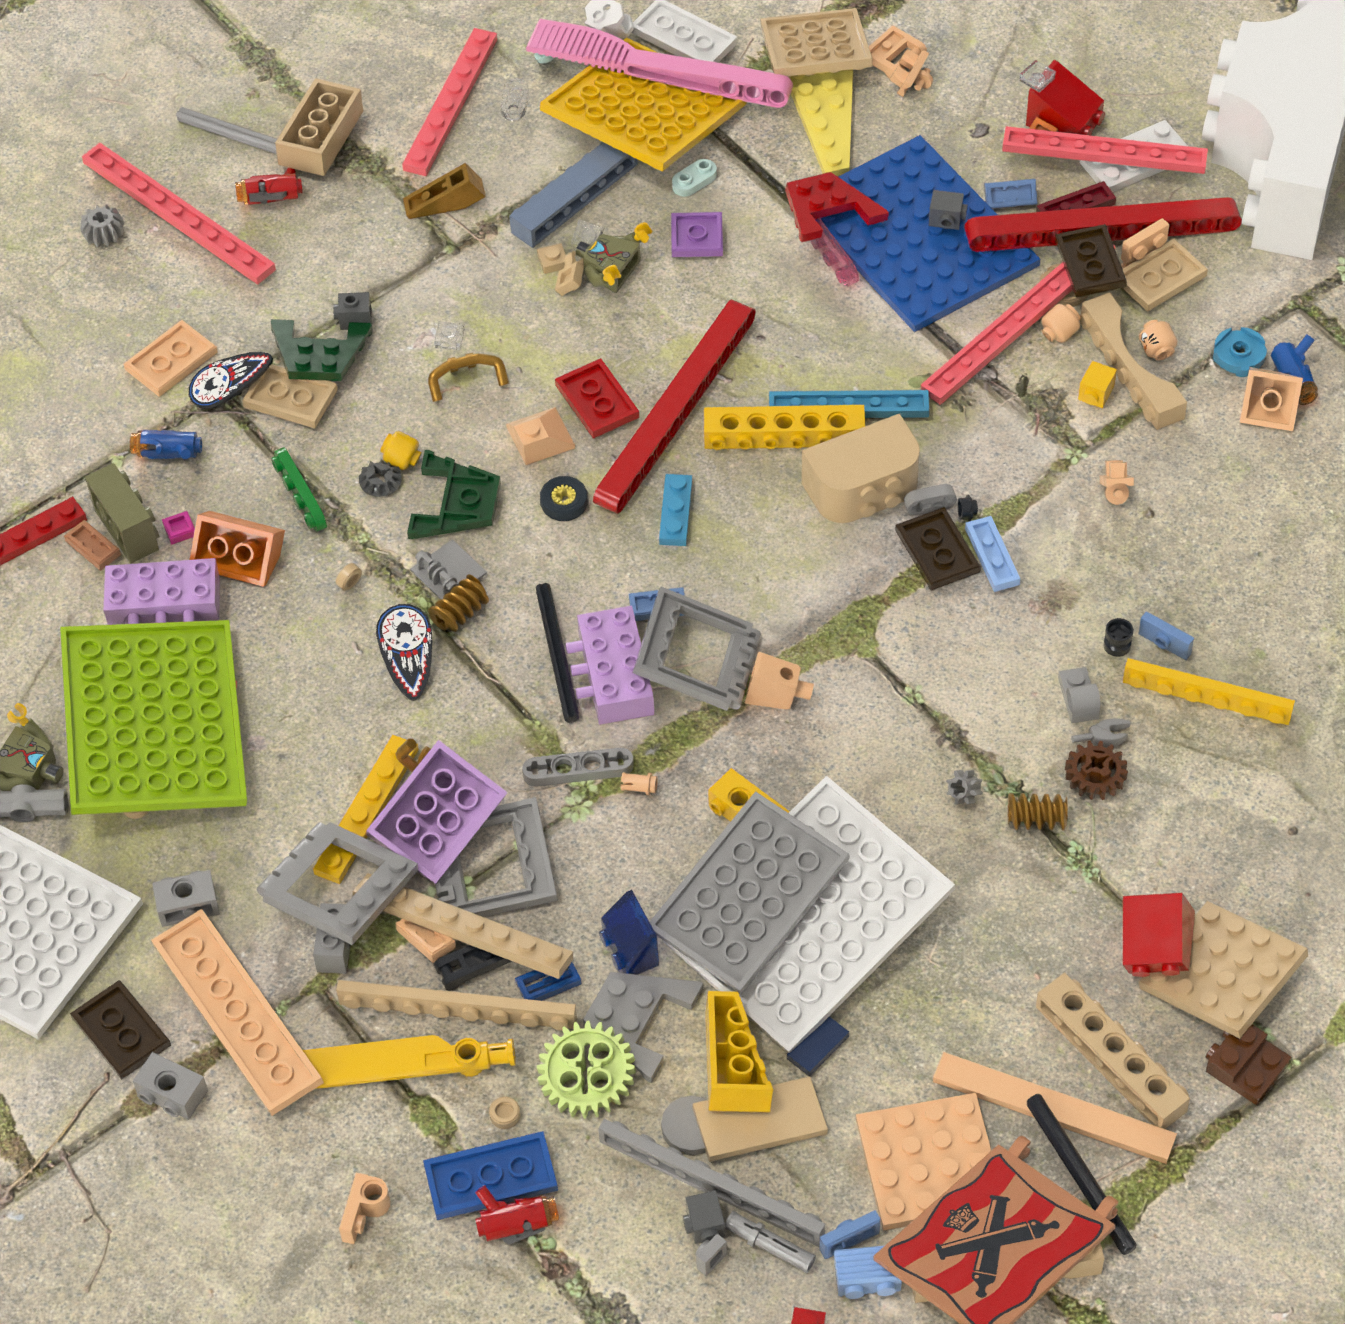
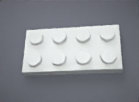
[631,0,738,63]
[1079,120,1187,192]

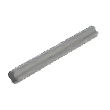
[176,107,277,154]

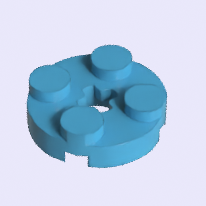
[1213,327,1267,377]

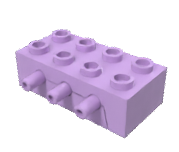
[103,558,220,625]
[565,606,654,725]

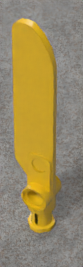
[302,1035,516,1089]

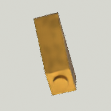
[403,163,486,219]

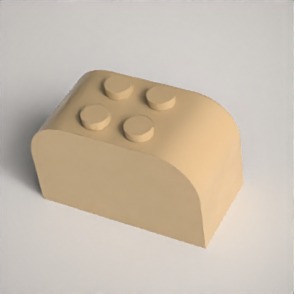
[802,413,920,523]

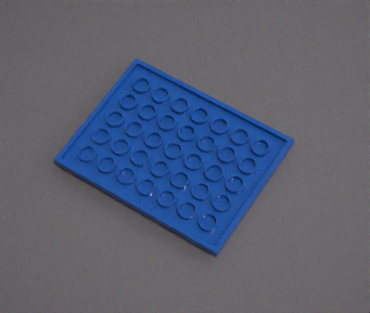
[815,135,1041,332]

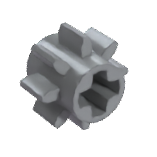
[946,770,983,804]

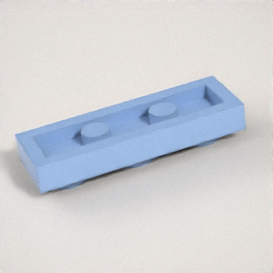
[965,516,1021,592]

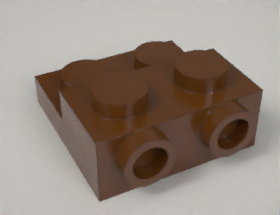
[1205,1024,1292,1106]

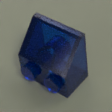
[599,889,659,975]

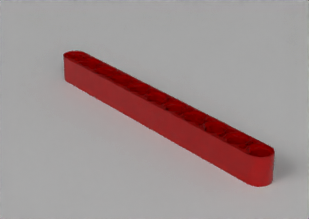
[964,197,1242,252]
[593,299,756,514]

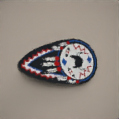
[188,352,273,409]
[376,604,433,701]

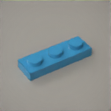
[659,474,693,546]

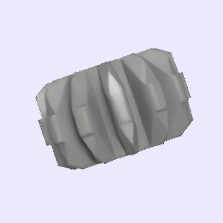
[80,205,124,247]

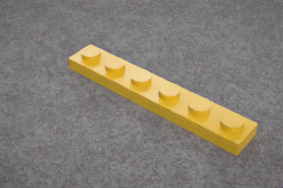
[1123,658,1295,725]
[313,734,419,884]

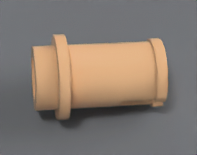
[621,772,658,795]

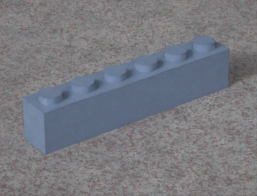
[509,142,638,248]

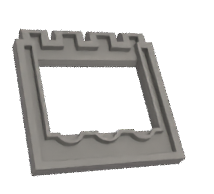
[632,587,761,711]
[435,797,558,917]
[257,822,418,945]

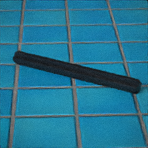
[536,583,579,723]
[1027,1094,1137,1255]

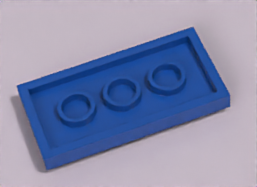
[423,1131,558,1220]

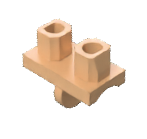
[889,49,933,97]
[1099,460,1134,505]

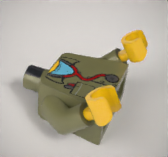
[576,222,653,293]
[0,703,64,791]

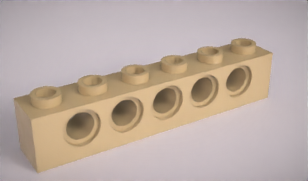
[1036,972,1190,1129]

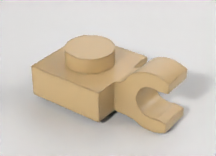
[555,251,584,296]

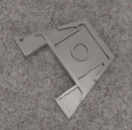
[583,972,703,1083]

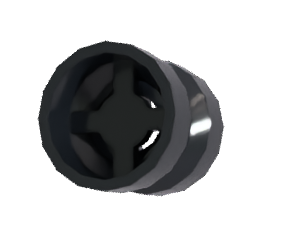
[1103,618,1134,657]

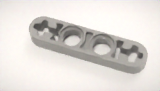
[522,748,634,786]

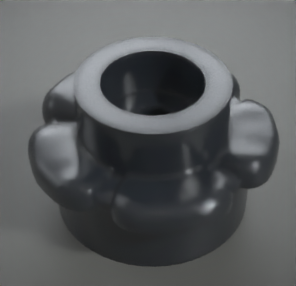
[957,495,978,522]

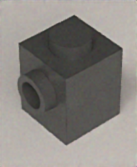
[929,190,968,230]
[333,292,372,330]
[683,1190,725,1244]

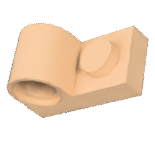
[339,1173,391,1244]

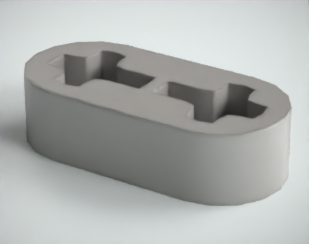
[904,484,957,515]

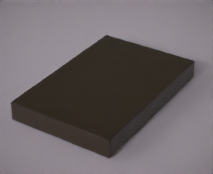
[1055,224,1127,297]
[895,507,981,591]
[70,980,171,1080]

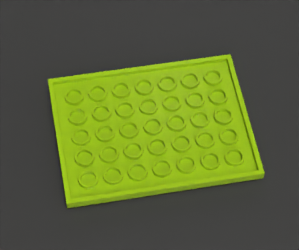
[60,620,247,815]

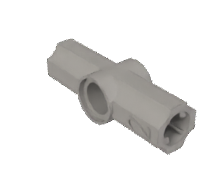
[0,784,69,822]

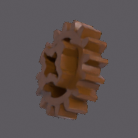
[1065,741,1128,800]

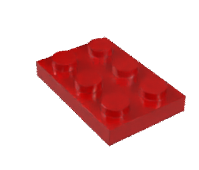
[555,358,640,439]

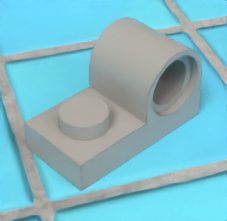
[1058,667,1100,724]

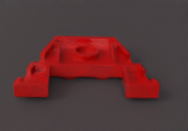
[785,172,889,243]

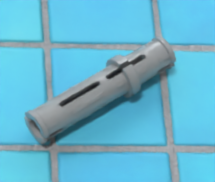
[725,1211,816,1273]

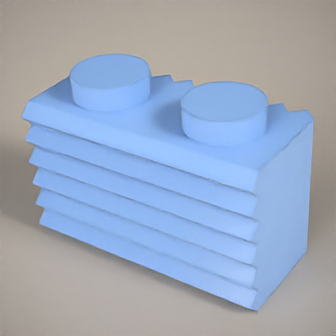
[834,1246,902,1299]

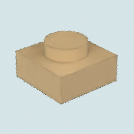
[537,243,566,274]

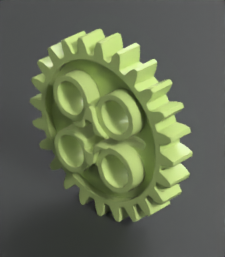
[537,1021,636,1119]

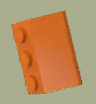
[189,511,285,587]

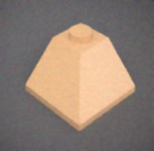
[1240,367,1303,431]
[506,407,575,465]

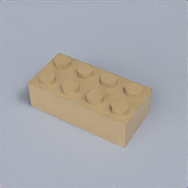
[275,78,363,176]

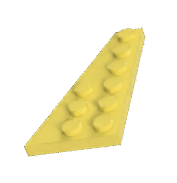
[789,69,853,176]

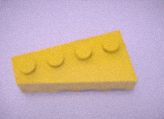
[705,991,773,1112]

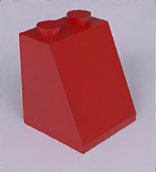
[1026,60,1105,136]
[1123,893,1195,977]

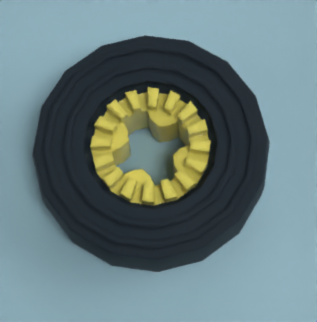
[540,476,588,521]

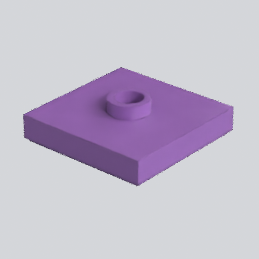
[671,212,723,257]

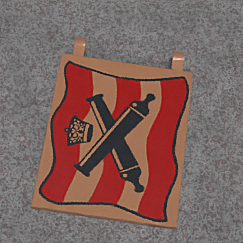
[873,1136,1118,1324]

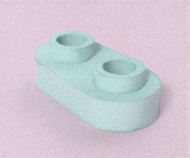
[672,159,717,197]

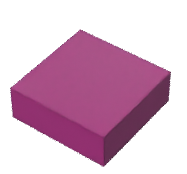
[162,511,195,545]

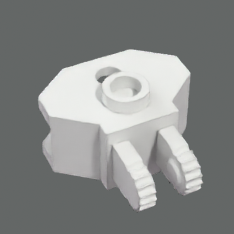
[585,0,634,39]

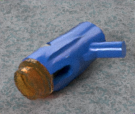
[1270,334,1318,405]
[130,430,202,459]

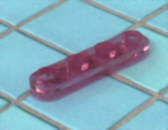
[810,218,859,286]

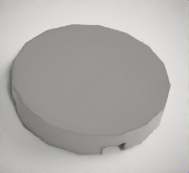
[661,1096,706,1155]

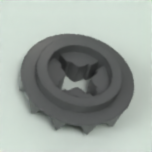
[358,459,402,497]

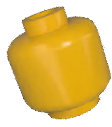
[380,431,422,470]

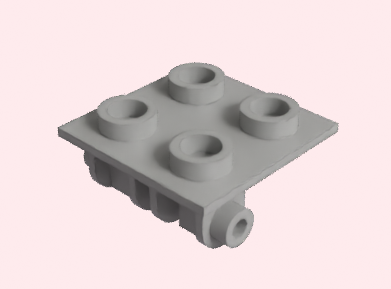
[410,539,487,599]

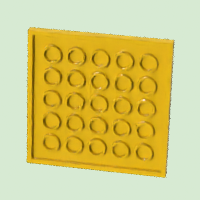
[540,38,747,172]

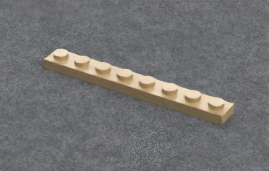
[352,873,573,979]
[336,980,577,1030]

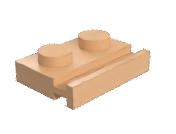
[1121,218,1169,269]

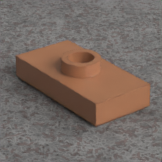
[64,520,121,571]

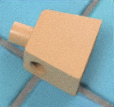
[745,652,814,710]

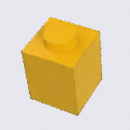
[1078,361,1117,409]

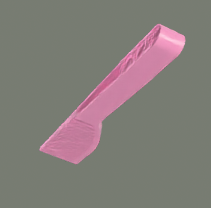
[526,19,793,108]

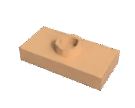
[396,919,456,963]

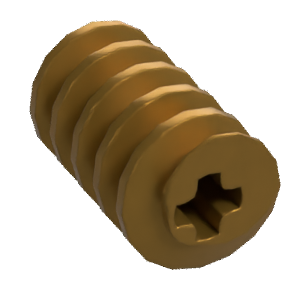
[428,574,489,632]
[1007,793,1068,831]

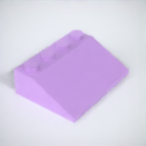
[366,740,507,884]

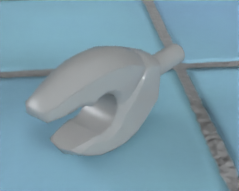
[1071,718,1131,748]

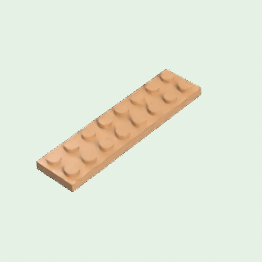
[151,909,324,1116]

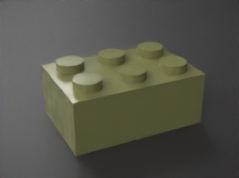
[85,463,160,564]

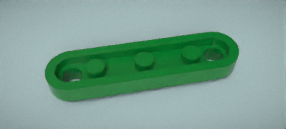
[271,447,327,532]

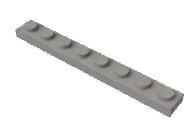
[598,1119,825,1247]

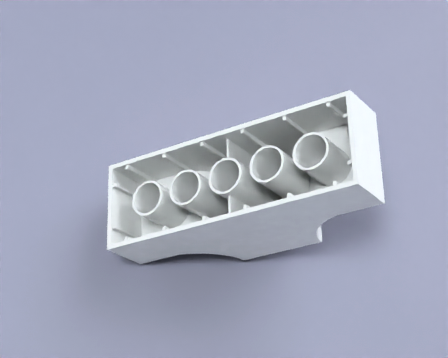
[1202,0,1345,260]

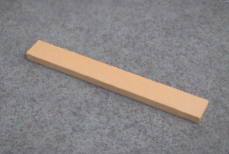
[933,1052,1177,1164]

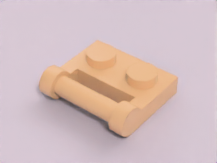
[869,26,927,79]

